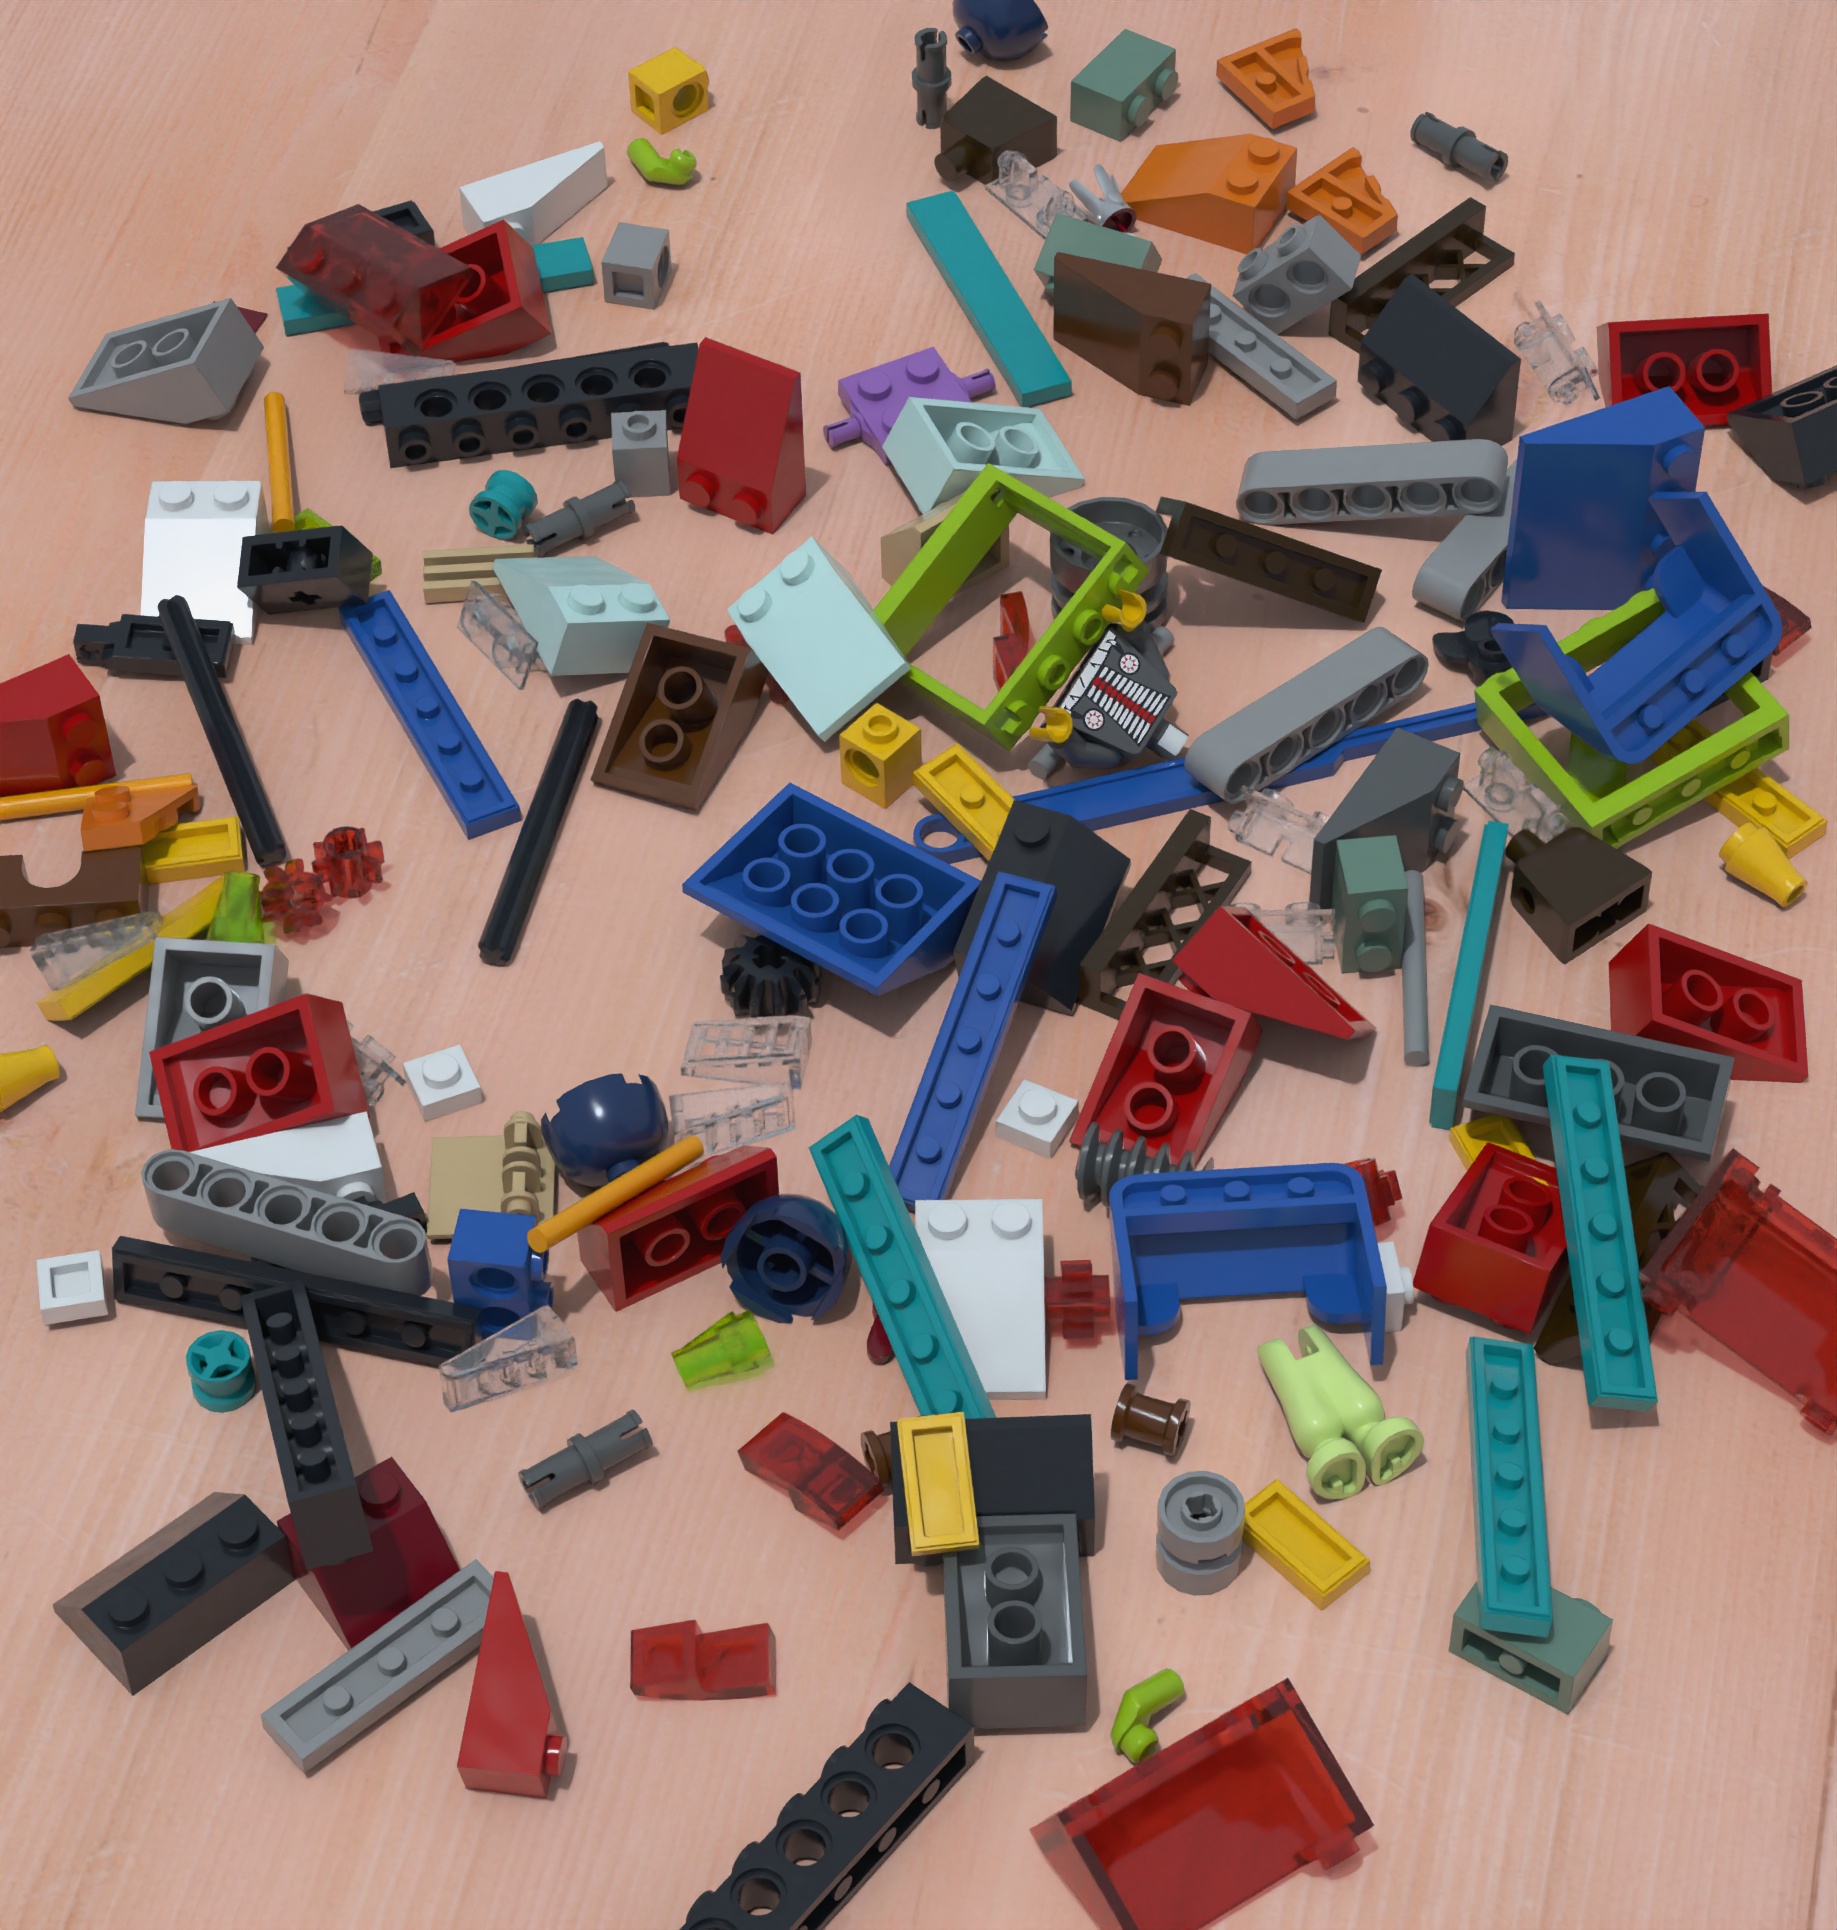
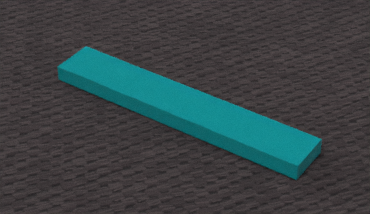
[906,190,1072,407]
[276,237,594,335]
[1429,821,1509,1130]
[1543,1054,1658,1412]
[808,1114,996,1419]
[1465,1337,1553,1638]

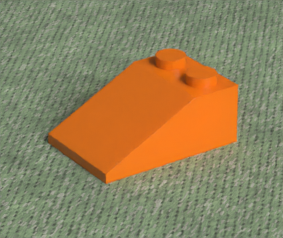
[1121,134,1297,254]

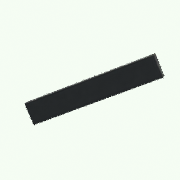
[112,1236,483,1373]

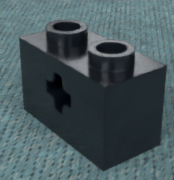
[237,525,373,615]

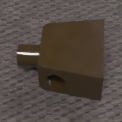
[934,76,1057,187]
[1505,827,1652,965]

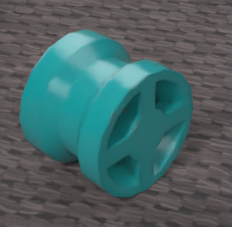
[469,470,538,540]
[186,1330,257,1413]

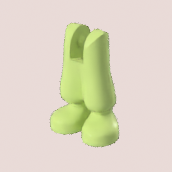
[1257,1324,1424,1499]

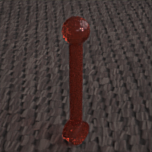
[724,625,790,704]

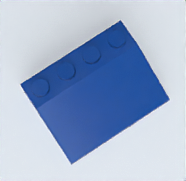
[1501,386,1705,610]
[682,782,981,996]

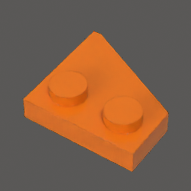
[80,784,201,852]

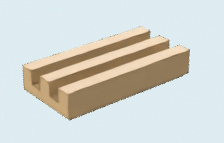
[423,544,535,603]

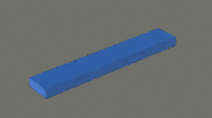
[338,590,522,840]
[889,871,1058,1213]

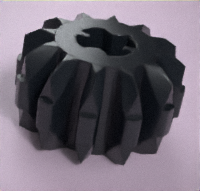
[720,933,822,1028]

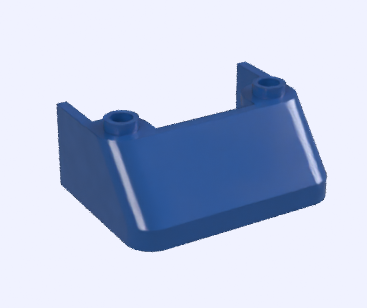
[1490,492,1782,764]
[1109,1163,1387,1380]

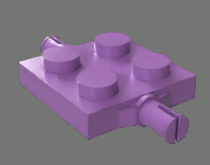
[823,347,996,466]

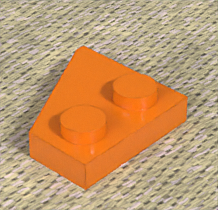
[1216,28,1315,129]
[1285,147,1398,254]

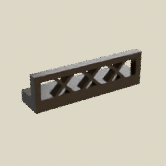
[1329,197,1515,354]
[1156,496,1382,623]
[1079,809,1252,1021]
[1534,1152,1715,1365]

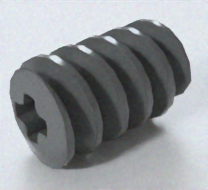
[1075,1121,1214,1208]

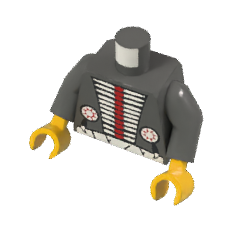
[1029,589,1189,769]

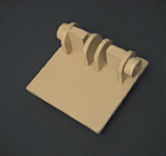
[427,1111,555,1239]

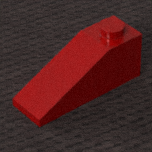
[457,1571,567,1798]

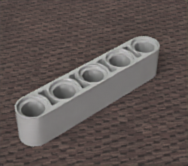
[1236,439,1508,525]
[1412,459,1517,622]
[1184,627,1429,804]
[141,1149,434,1296]

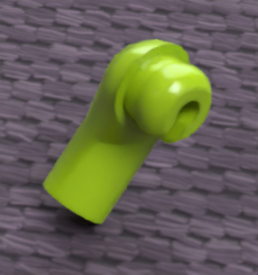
[627,138,697,185]
[1110,1668,1184,1763]

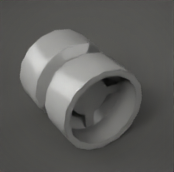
[1156,1471,1245,1596]

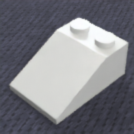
[141,480,270,645]
[915,1199,1046,1400]

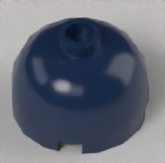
[952,0,1048,62]
[541,1073,668,1189]
[721,1194,852,1323]

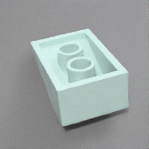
[882,397,1085,514]
[727,536,911,742]
[492,556,670,676]

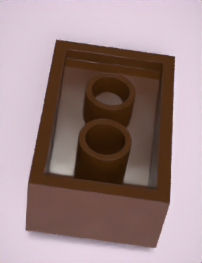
[1053,252,1211,406]
[590,623,769,811]

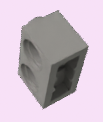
[1232,214,1361,335]

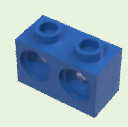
[447,1209,554,1344]

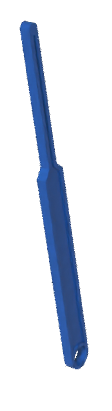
[913,702,1549,864]

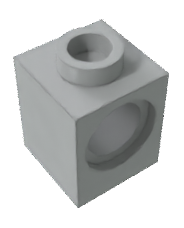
[601,222,672,310]
[611,410,671,498]

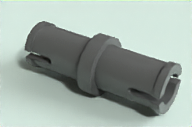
[912,28,952,129]
[1410,112,1508,183]
[522,480,635,558]
[518,1409,653,1509]

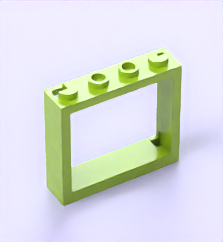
[874,463,1150,752]
[1474,588,1789,849]

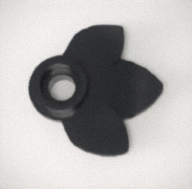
[1432,610,1514,684]

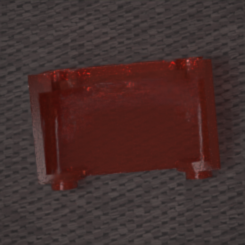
[1637,1148,1837,1436]
[1029,1678,1375,1930]

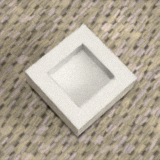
[403,1044,483,1122]
[996,1079,1079,1159]
[1378,1242,1414,1332]
[36,1250,108,1325]

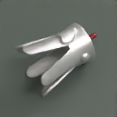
[1069,164,1137,233]

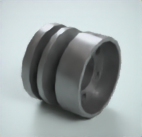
[1050,497,1168,633]

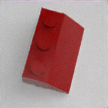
[1596,313,1772,426]
[577,1145,779,1312]

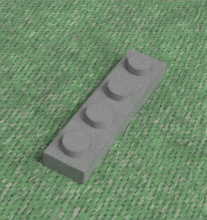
[1186,273,1337,420]
[261,1559,494,1774]

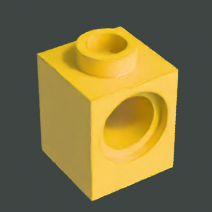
[628,46,709,135]
[839,703,922,809]

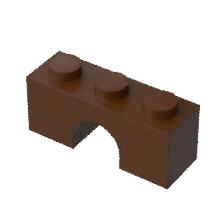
[0,847,149,949]

